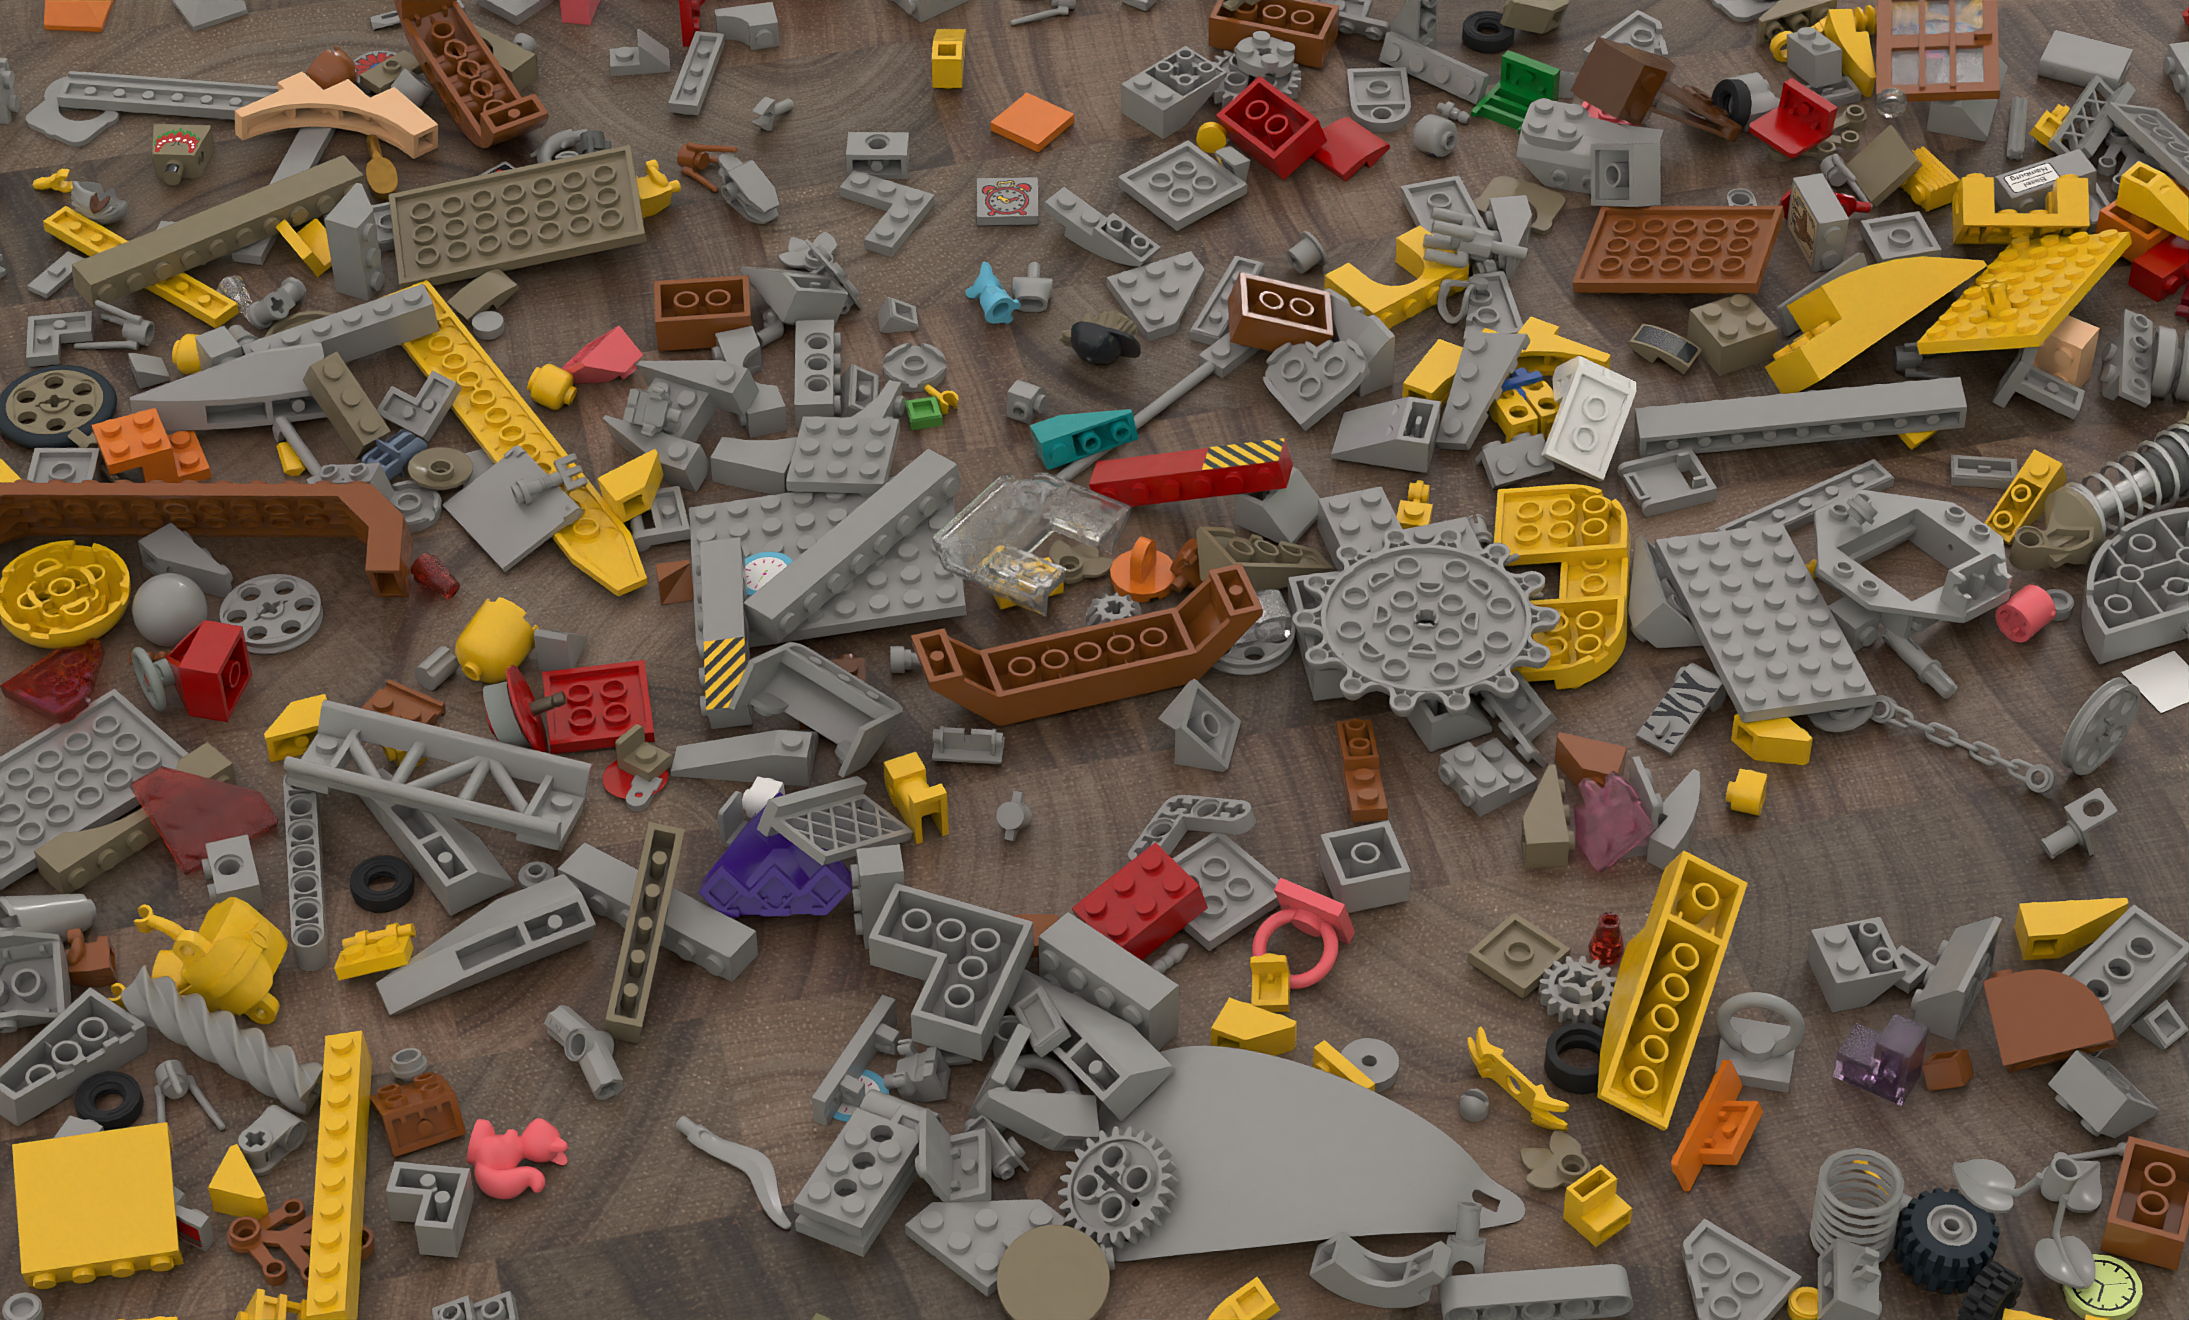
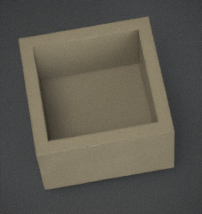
[1687,293,1778,376]

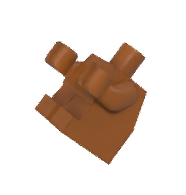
[1170,538,1203,593]
[65,928,118,988]

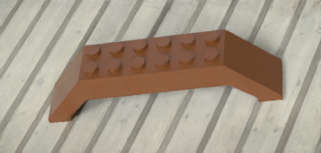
[911,563,1263,726]

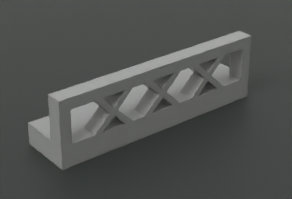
[2047,75,2136,159]

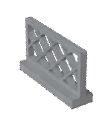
[757,776,914,866]

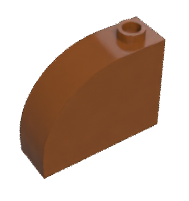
[1983,969,2119,1073]

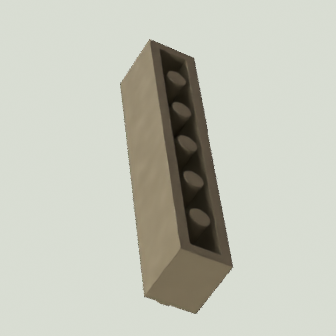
[603,822,685,1044]

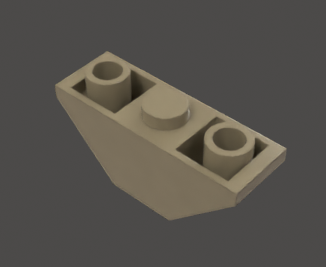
[1500,0,1569,34]

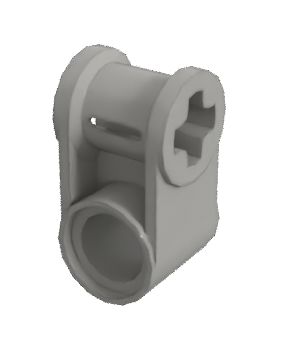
[238,1105,308,1177]

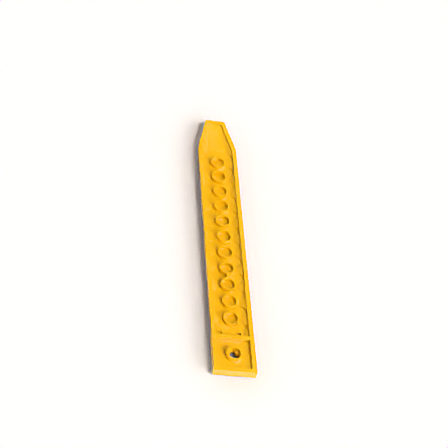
[378,280,648,596]

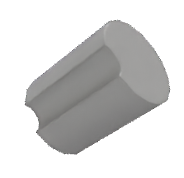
[414,646,460,690]

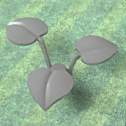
[1952,1156,2103,1289]

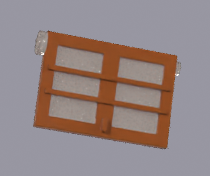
[1876,0,2000,118]

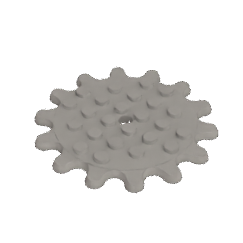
[1292,528,1560,717]

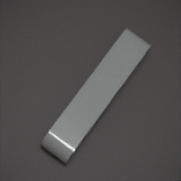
[1438,1264,1633,1320]

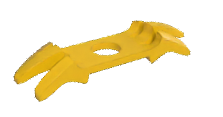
[1467,1026,1569,1132]

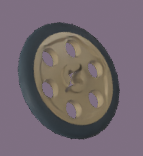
[0,365,117,449]

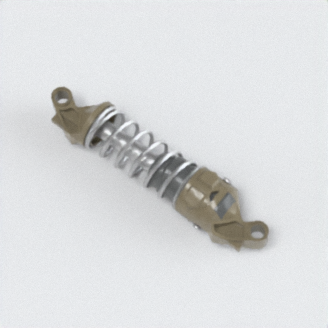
[2009,410,2189,571]

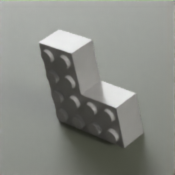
[1317,486,1483,571]
[868,883,1034,1061]

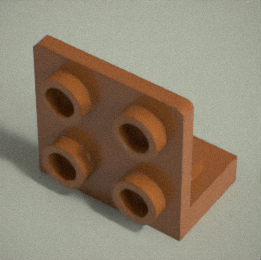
[370,1072,466,1157]

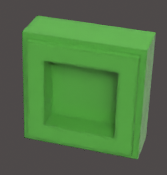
[905,396,943,430]

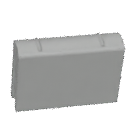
[2038,30,2133,91]

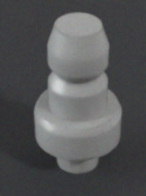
[1436,101,1470,124]

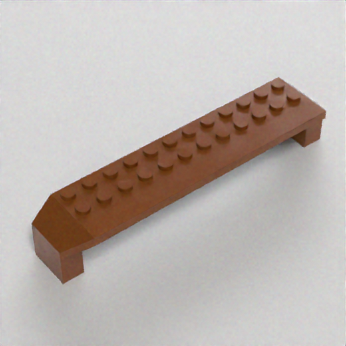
[0,479,414,598]

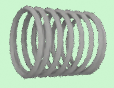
[1809,1148,1904,1263]

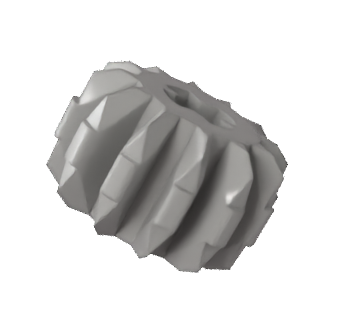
[1086,592,1142,627]

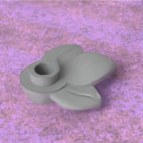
[778,232,837,271]

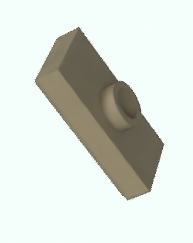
[360,50,423,94]

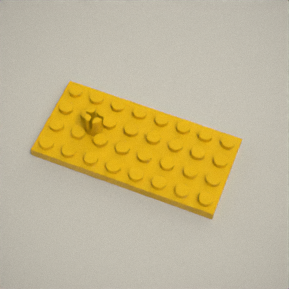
[1917,229,2132,355]

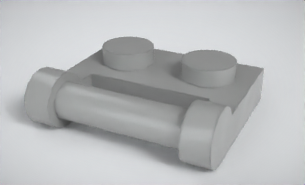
[629,486,691,552]

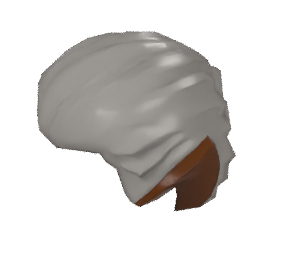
[70,181,128,225]

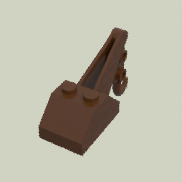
[1571,37,1742,142]

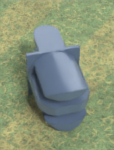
[361,428,427,480]

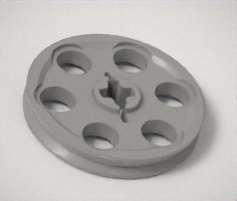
[219,574,323,655]
[1212,596,1295,675]
[2061,677,2141,775]

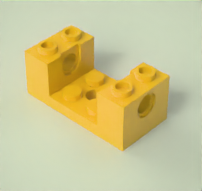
[1952,173,2090,244]

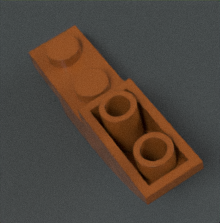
[1336,719,1388,822]

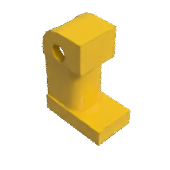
[883,752,949,845]

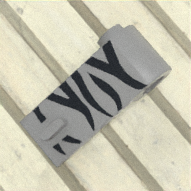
[1636,663,1728,757]

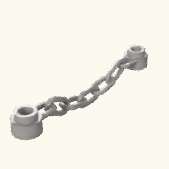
[1870,695,2056,793]

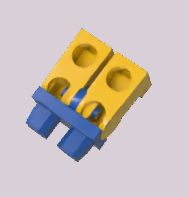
[1487,367,1560,443]

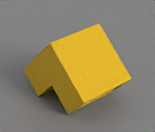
[1563,1164,1633,1247]

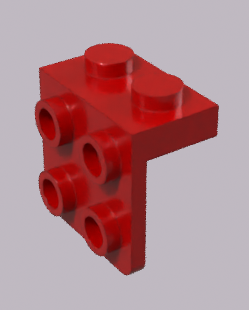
[1748,78,1838,158]

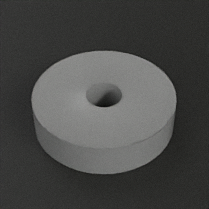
[1341,1038,1399,1093]

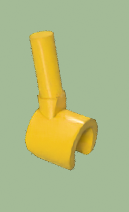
[924,384,959,415]

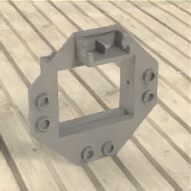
[1814,489,2012,639]

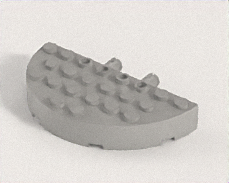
[2081,507,2189,664]

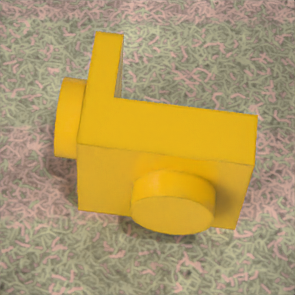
[1250,953,1291,1013]

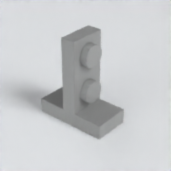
[1993,347,2085,420]

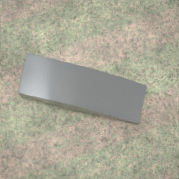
[1647,769,1700,870]

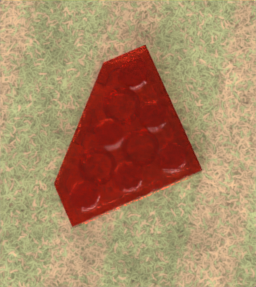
[0,638,105,725]
[130,766,279,875]

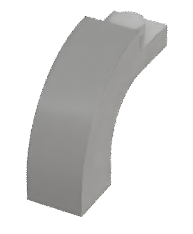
[1309,1232,1452,1308]

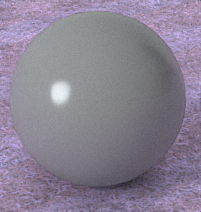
[132,573,208,647]

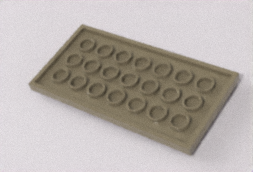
[389,145,647,290]

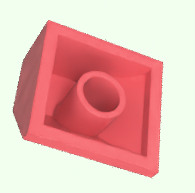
[561,325,643,384]

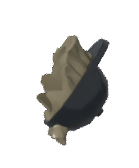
[1060,310,1141,365]

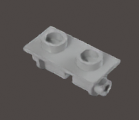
[932,726,1005,764]
[964,1106,1030,1180]

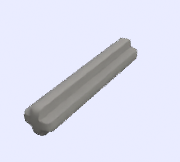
[2007,96,2028,161]

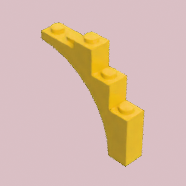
[1402,316,1611,407]

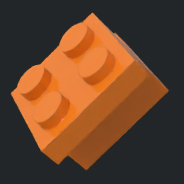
[92,408,212,483]

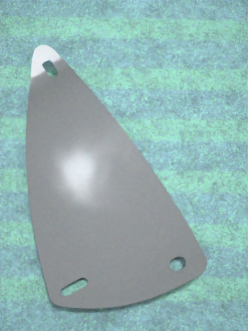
[1091,1046,1525,1262]

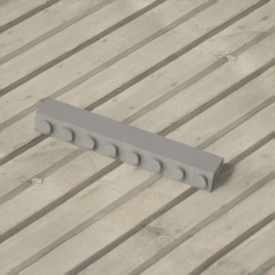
[743,449,961,643]

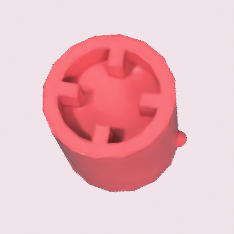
[1995,584,2056,643]

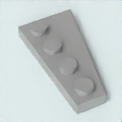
[1435,332,1531,450]

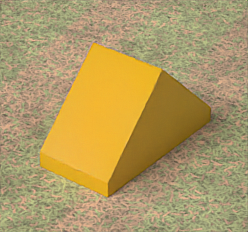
[208,1144,269,1221]

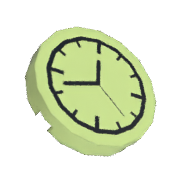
[2063,1254,2143,1320]

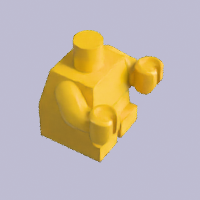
[636,159,681,218]

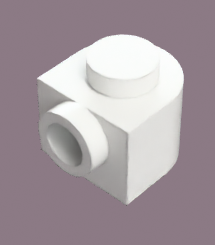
[742,776,785,818]

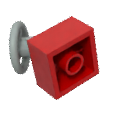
[131,620,252,722]

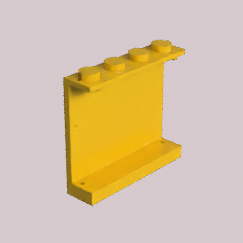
[12,1122,184,1289]

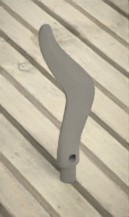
[676,1116,791,1229]

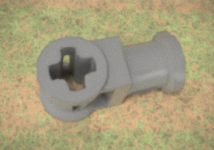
[247,277,307,329]

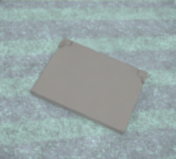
[443,445,583,572]

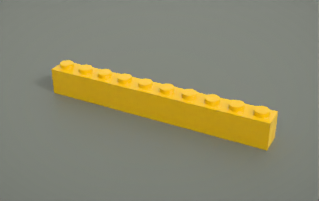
[306,1030,372,1320]

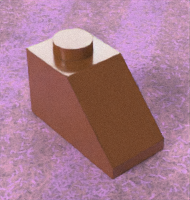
[1555,732,1627,798]

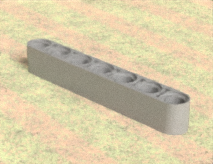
[283,774,329,971]

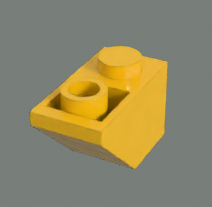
[597,449,664,523]
[1731,714,1813,765]
[1211,997,1297,1056]

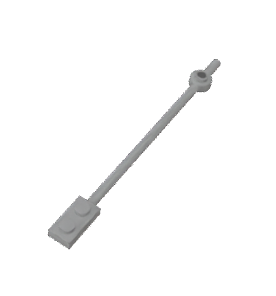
[989,332,1260,536]

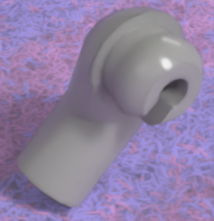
[755,308,784,348]

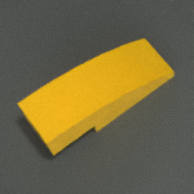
[1824,9,1876,97]

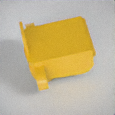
[173,897,288,1025]

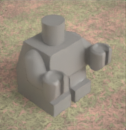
[623,386,682,438]
[884,1038,951,1102]

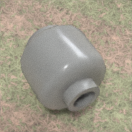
[1413,114,1458,157]

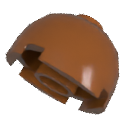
[306,46,358,90]

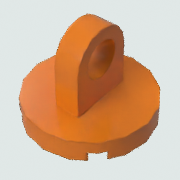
[1110,536,1176,603]

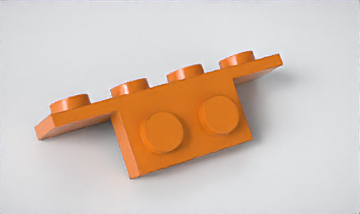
[1671,1060,1763,1191]

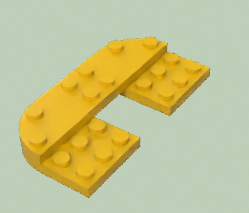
[1494,484,1631,690]

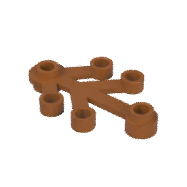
[226,1198,375,1288]

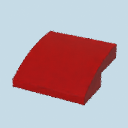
[1310,116,1390,182]

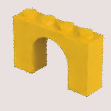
[1324,225,1469,329]

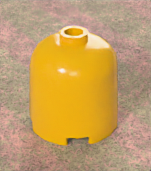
[455,597,539,684]

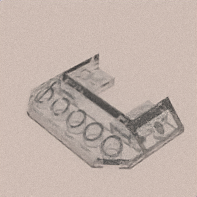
[932,472,1132,617]

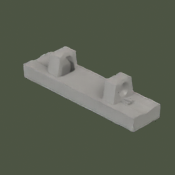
[812,994,900,1126]

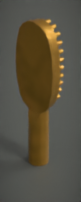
[366,134,398,202]

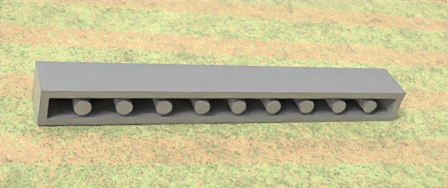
[1634,377,1967,459]

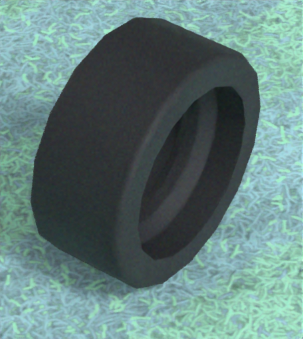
[1544,1022,1604,1094]

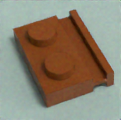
[361,679,446,726]

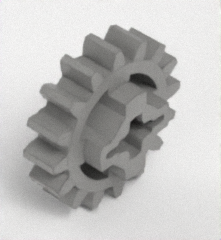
[1539,956,1617,1024]

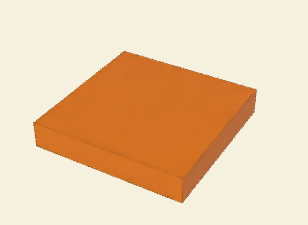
[990,92,1074,152]

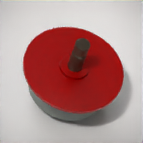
[483,665,567,753]

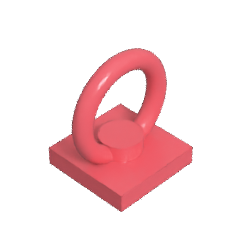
[1252,878,1355,989]

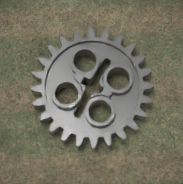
[1210,47,1301,109]
[1058,1126,1179,1249]

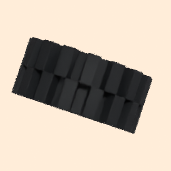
[1958,1261,2024,1320]

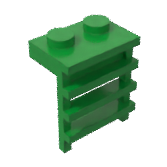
[1470,50,1560,135]

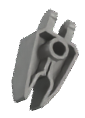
[718,153,779,225]

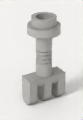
[511,453,588,505]

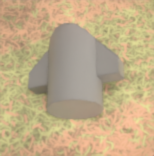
[996,791,1032,841]

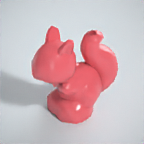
[466,1118,568,1200]

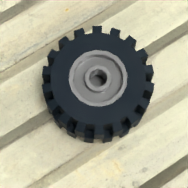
[1894,1188,2000,1294]

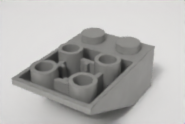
[1121,46,1228,139]
[740,266,848,326]
[1331,397,1441,473]

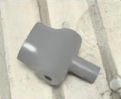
[1012,262,1053,313]

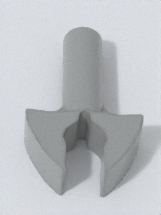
[752,96,794,131]

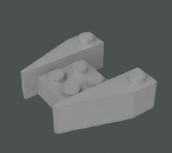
[603,360,759,492]

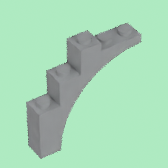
[710,380,906,495]

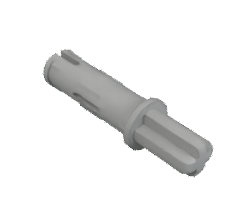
[1882,627,1958,699]

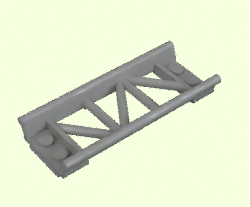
[283,699,593,850]

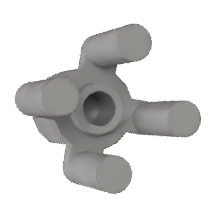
[1423,206,1528,268]

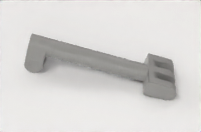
[272,416,322,484]

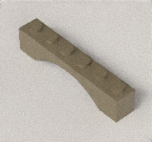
[34,742,237,894]

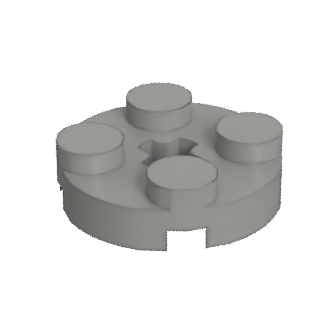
[1235,31,1295,78]

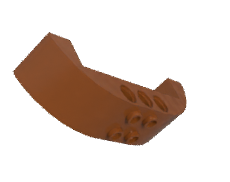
[394,0,549,148]

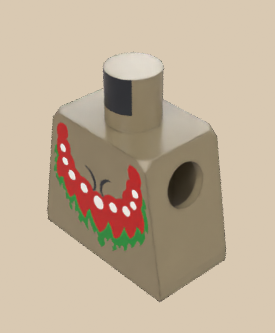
[152,124,215,185]

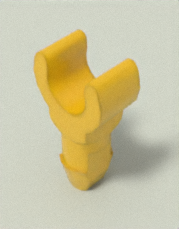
[33,169,73,193]

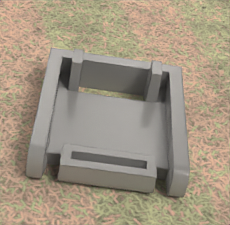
[1617,447,1717,517]

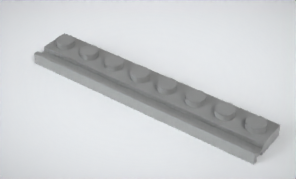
[57,71,278,120]

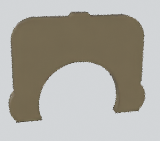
[1473,176,1565,236]

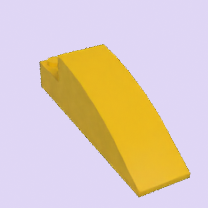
[1765,256,1987,394]
[1597,850,1748,1131]

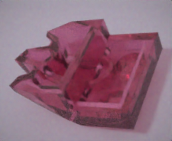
[1573,771,1656,872]

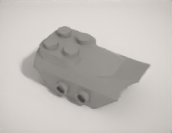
[1516,98,1664,194]
[0,928,71,1033]

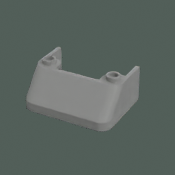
[728,642,903,778]

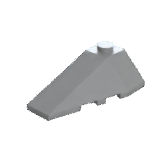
[1628,535,1703,648]

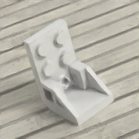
[1541,356,1636,482]

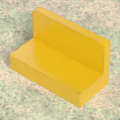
[276,218,332,277]

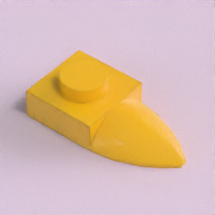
[1207,1276,1281,1320]

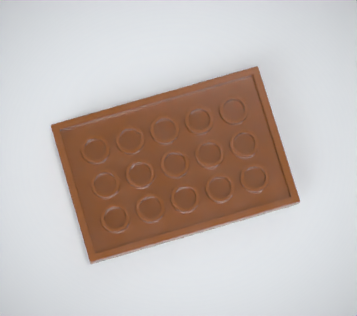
[1572,206,1784,294]

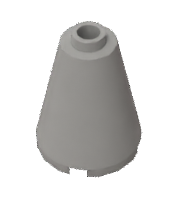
[0,894,97,943]

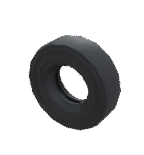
[1462,11,1515,53]
[1711,79,1752,130]
[350,855,415,913]
[74,1071,144,1131]

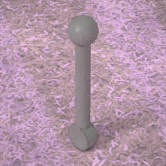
[2054,1142,2127,1161]

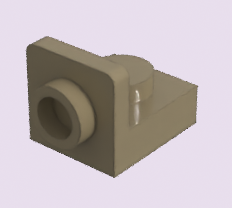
[615,724,672,782]

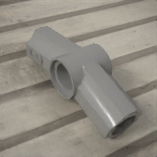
[544,1005,625,1100]

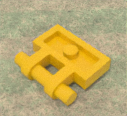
[334,923,416,980]

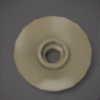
[408,447,473,490]

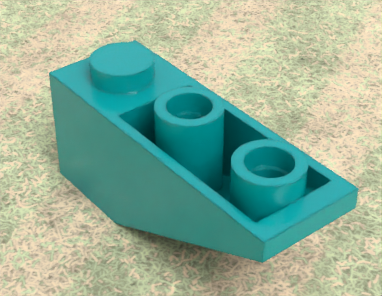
[1030,409,1139,470]

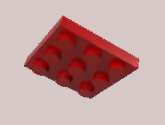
[542,660,655,754]

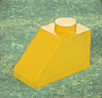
[264,694,327,763]

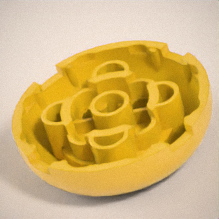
[0,540,131,649]

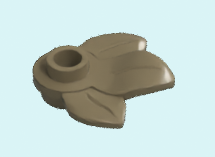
[1049,540,1114,584]
[1520,1130,1591,1190]

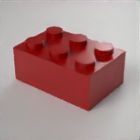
[1216,76,1327,181]
[1072,842,1208,960]

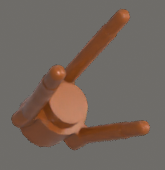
[677,141,738,193]

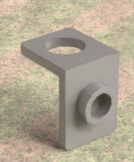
[717,791,748,847]

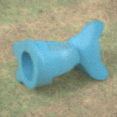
[965,262,1021,324]

